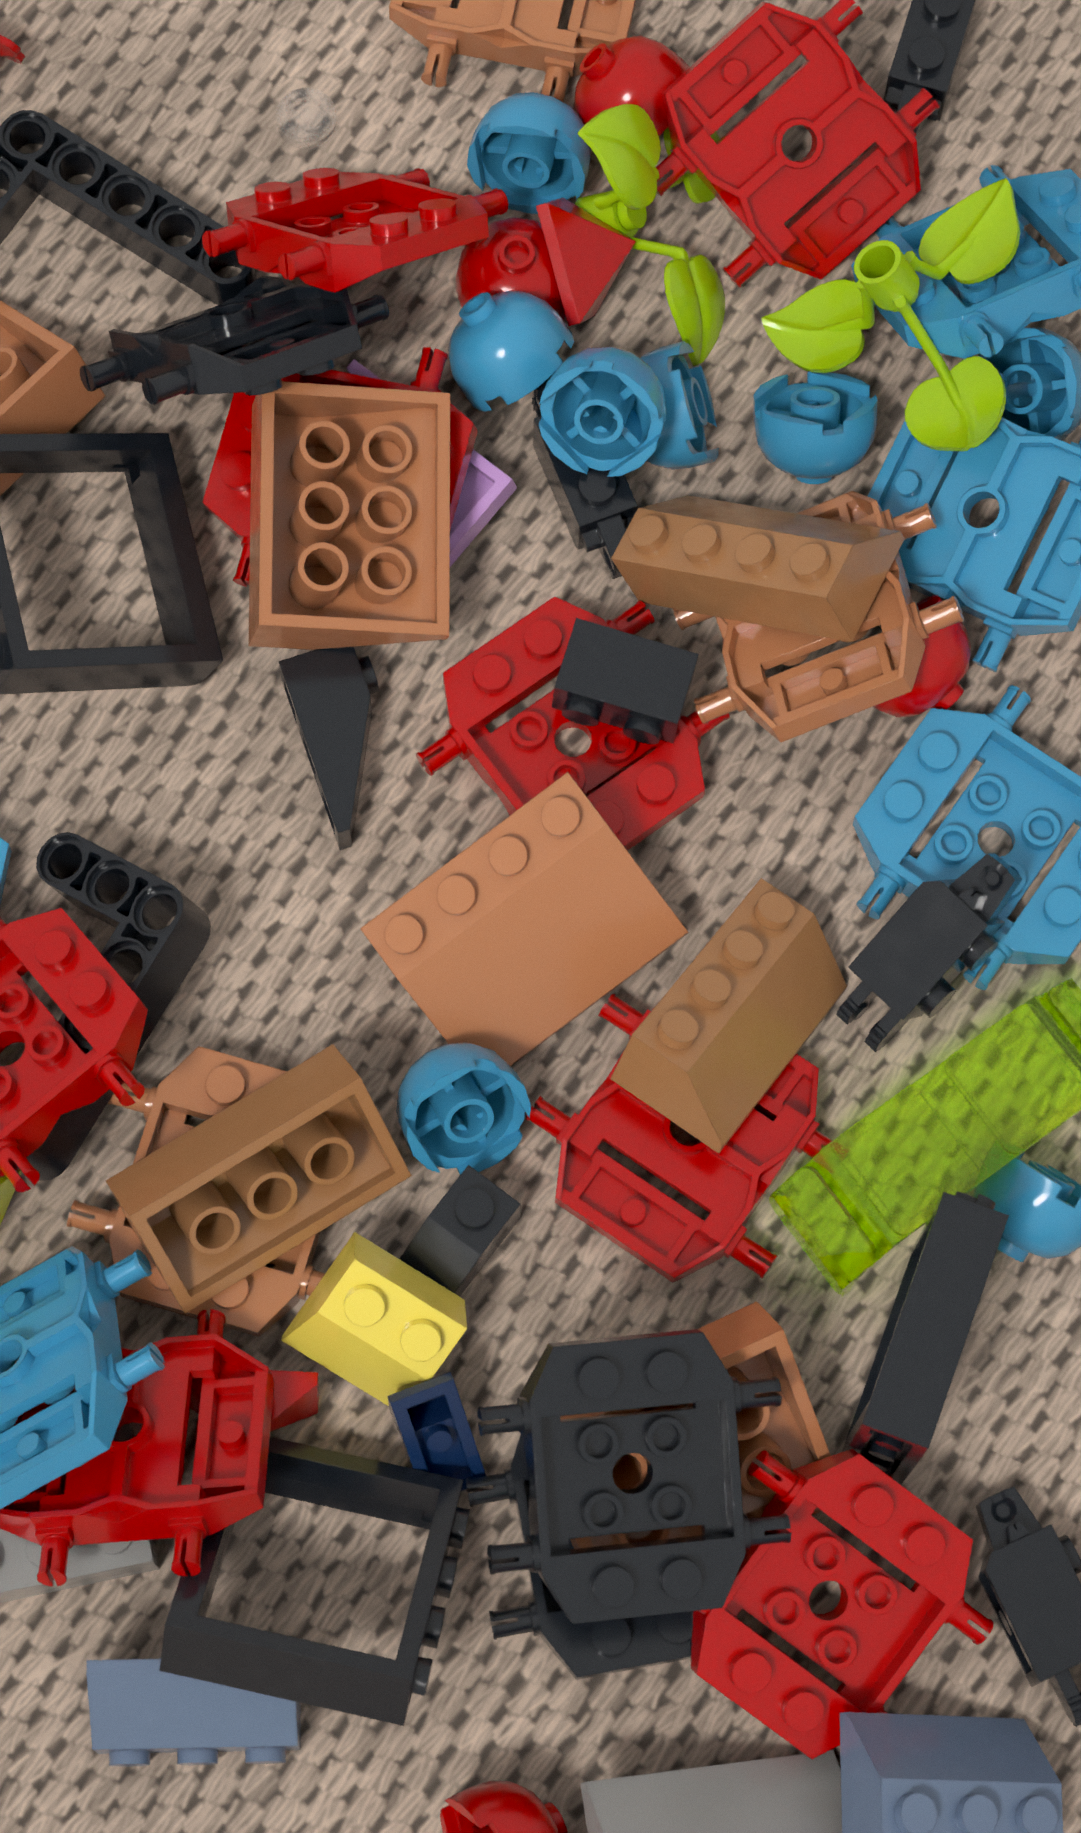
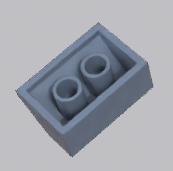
[86,1659,301,1767]
[840,1712,1063,1833]

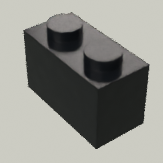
[552,618,699,744]

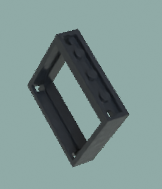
[0,433,223,694]
[842,1191,1009,1485]
[159,1437,471,1726]

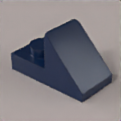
[387,1372,486,1491]

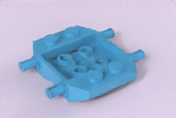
[851,165,1081,359]
[868,372,1081,672]
[853,685,1081,990]
[0,1246,165,1509]

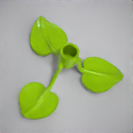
[575,104,725,366]
[762,178,1020,452]

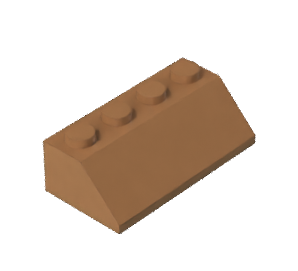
[611,495,905,642]
[611,878,847,1153]
[106,1044,412,1314]

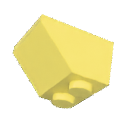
[281,1232,467,1406]

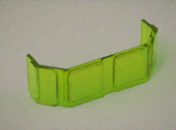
[769,978,1081,1297]

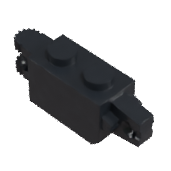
[883,0,976,138]
[532,369,638,579]
[836,853,1022,1052]
[976,1487,1081,1727]

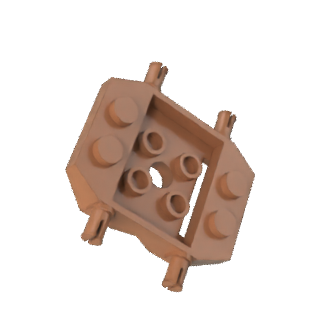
[389,0,637,103]
[673,491,964,742]
[67,1046,325,1337]

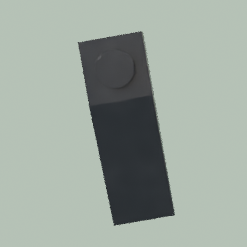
[279,647,379,850]
[399,1165,521,1297]

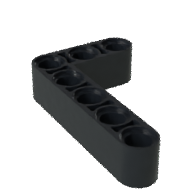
[0,110,257,305]
[19,832,211,1181]

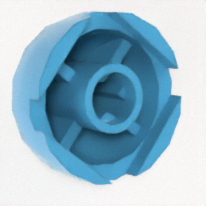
[467,92,591,214]
[448,291,574,412]
[978,327,1081,441]
[640,341,719,470]
[539,347,667,477]
[753,372,878,484]
[396,1042,531,1175]
[974,1140,1081,1262]

